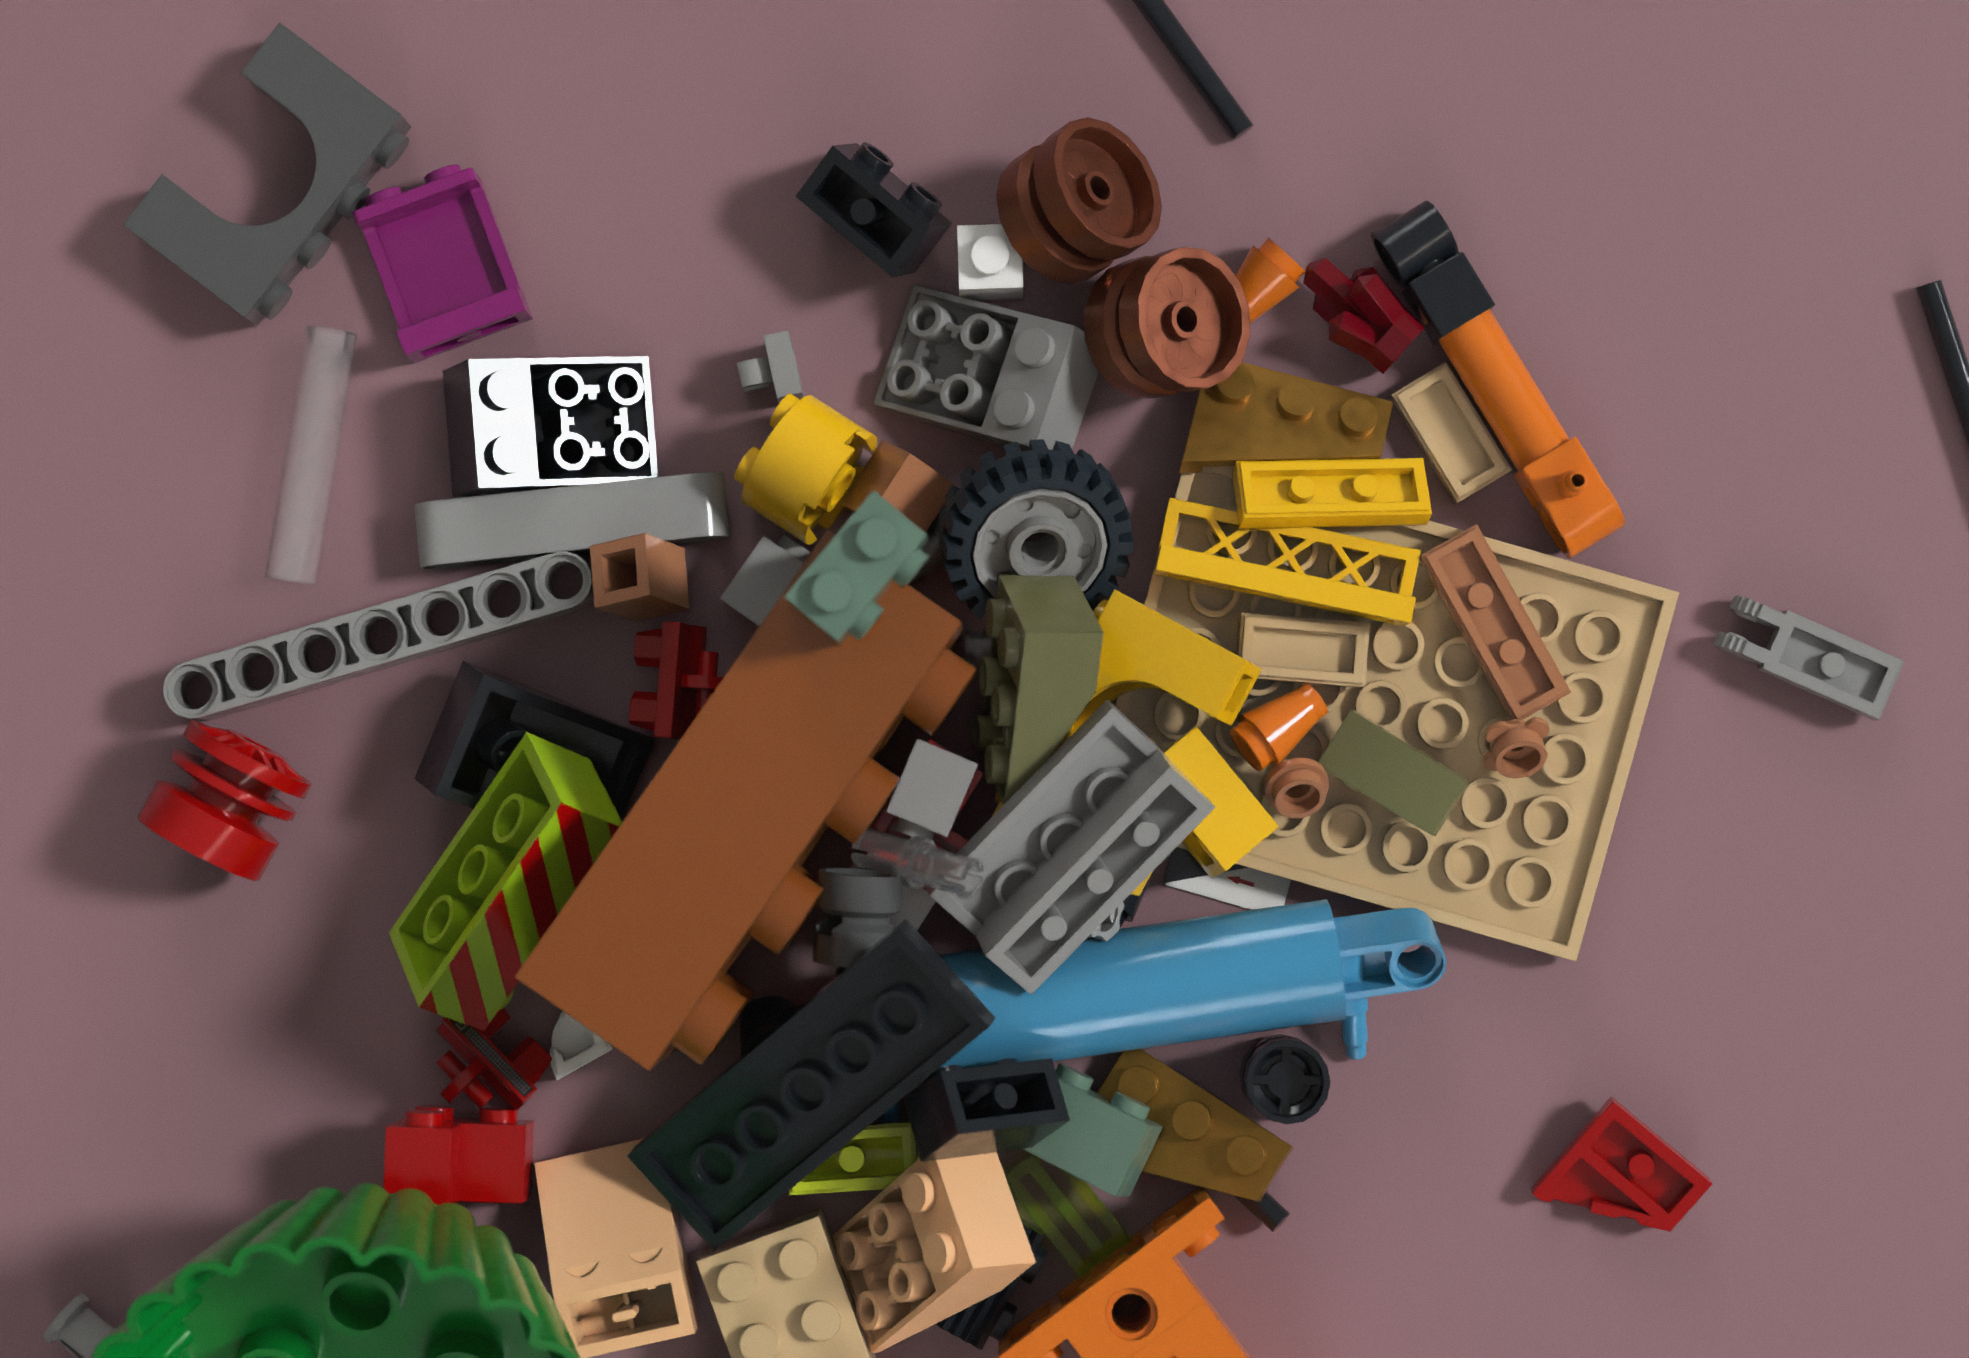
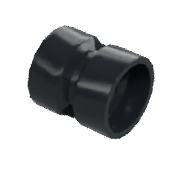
[1239,1034,1330,1124]

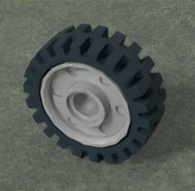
[938,439,1134,619]

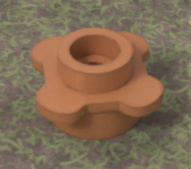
[1484,717,1550,778]

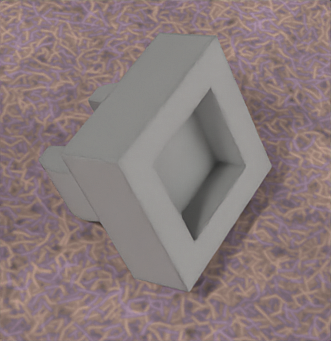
[737,330,804,403]

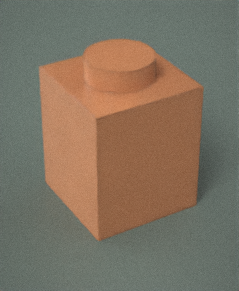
[841,440,956,533]
[590,533,690,622]

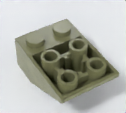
[972,575,1103,805]

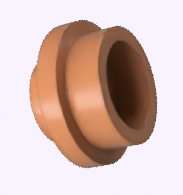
[1264,758,1329,819]

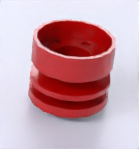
[137,720,312,881]

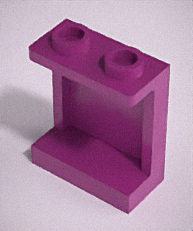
[352,164,533,363]

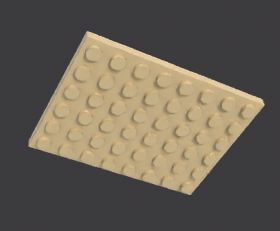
[1115,466,1680,961]

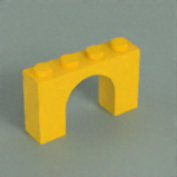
[992,589,1262,896]

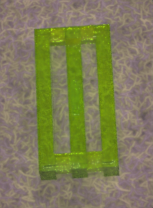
[1005,1154,1132,1280]

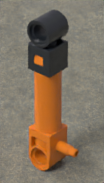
[1371,201,1625,559]

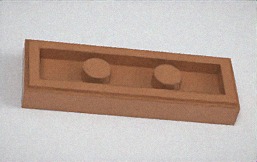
[1419,524,1571,720]

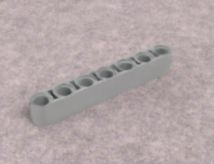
[163,551,594,721]

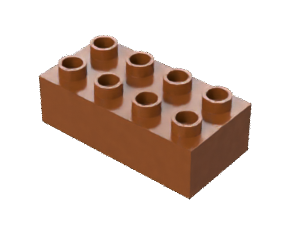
[515,529,977,1071]

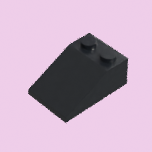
[414,661,655,820]

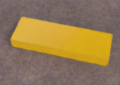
[1232,458,1432,529]

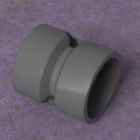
[813,867,903,968]

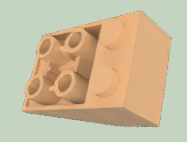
[534,1138,701,1358]
[832,1152,1036,1353]

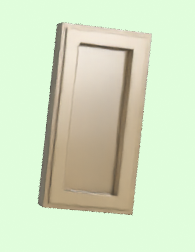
[1389,362,1512,505]
[1237,613,1370,688]

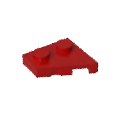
[1531,1096,1712,1232]

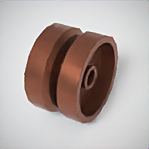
[996,117,1162,285]
[1084,247,1250,399]

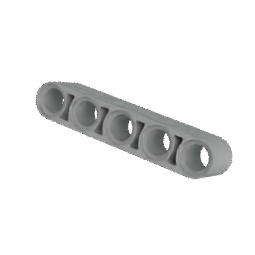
[413,472,730,569]

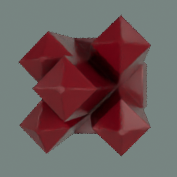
[1303,258,1426,374]

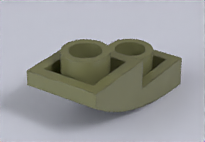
[1318,709,1470,836]

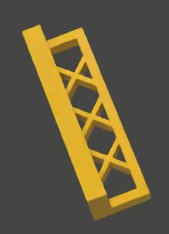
[1153,498,1421,626]

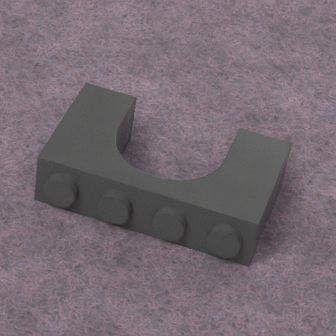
[123,22,411,326]

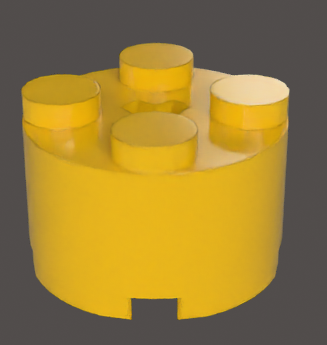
[734,393,877,545]

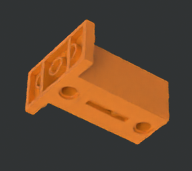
[998,1186,1251,1358]

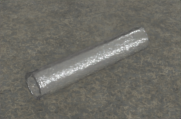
[265,326,357,585]

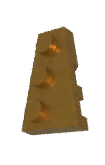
[1179,362,1393,473]
[1097,1049,1294,1202]

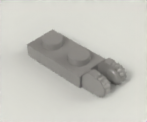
[1714,595,1904,721]

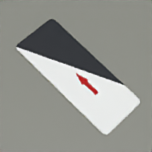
[1164,847,1291,910]

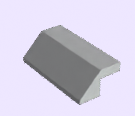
[925,700,1215,995]

